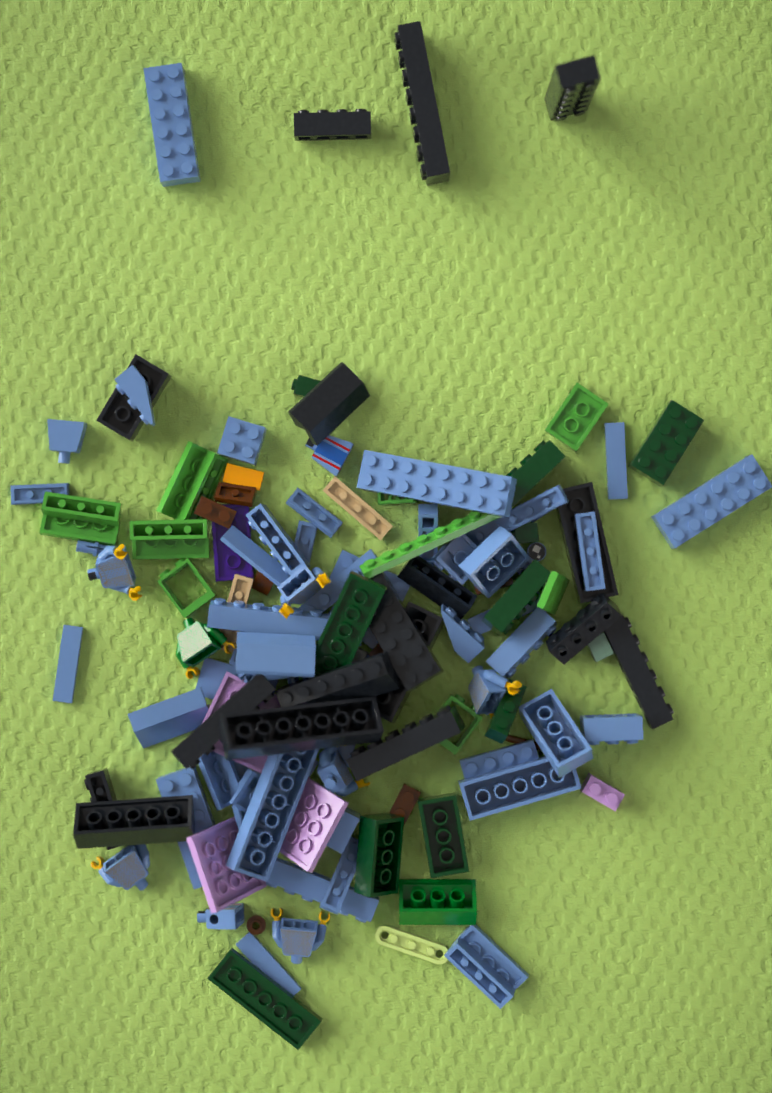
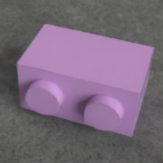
[579,773,625,811]

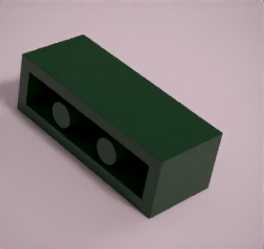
[484,679,527,744]

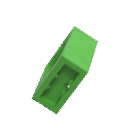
[157,557,217,618]
[438,693,483,755]

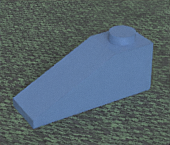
[418,504,438,565]

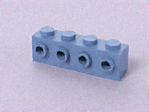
[246,503,311,576]
[486,607,557,678]

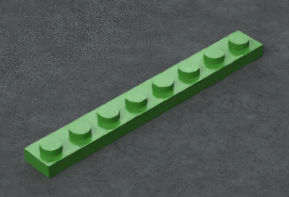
[359,511,502,578]

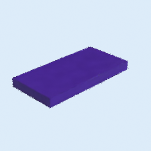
[211,504,254,582]

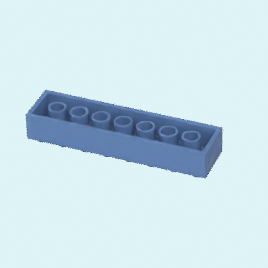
[357,450,517,518]
[226,749,319,882]

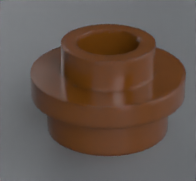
[247,915,266,935]

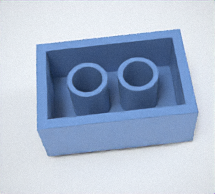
[458,526,530,598]
[580,713,643,745]

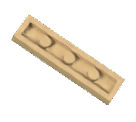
[323,476,393,541]
[219,574,254,653]

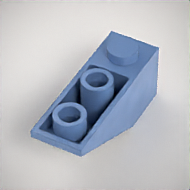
[114,365,156,427]
[441,604,485,663]

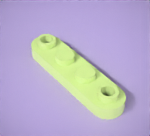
[375,925,448,964]

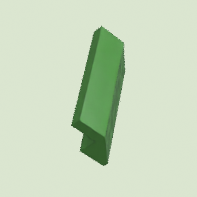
[156,441,229,520]
[39,491,121,546]
[129,519,210,560]

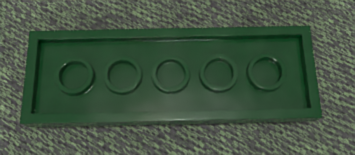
[315,570,387,675]
[207,947,322,1050]

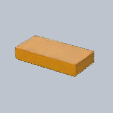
[222,463,264,491]

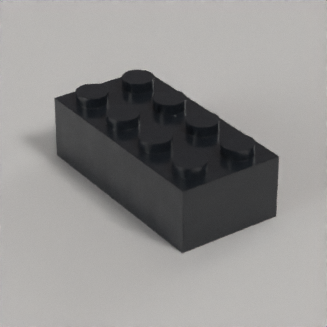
[96,354,172,442]

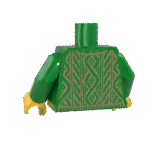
[176,618,237,679]

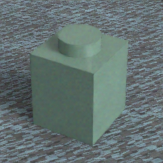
[587,632,614,662]

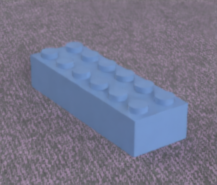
[143,63,201,187]
[651,454,772,549]
[458,756,582,821]
[156,767,216,889]

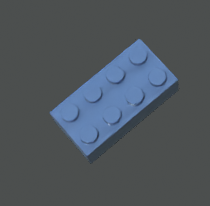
[519,689,593,778]

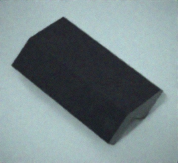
[288,362,370,446]

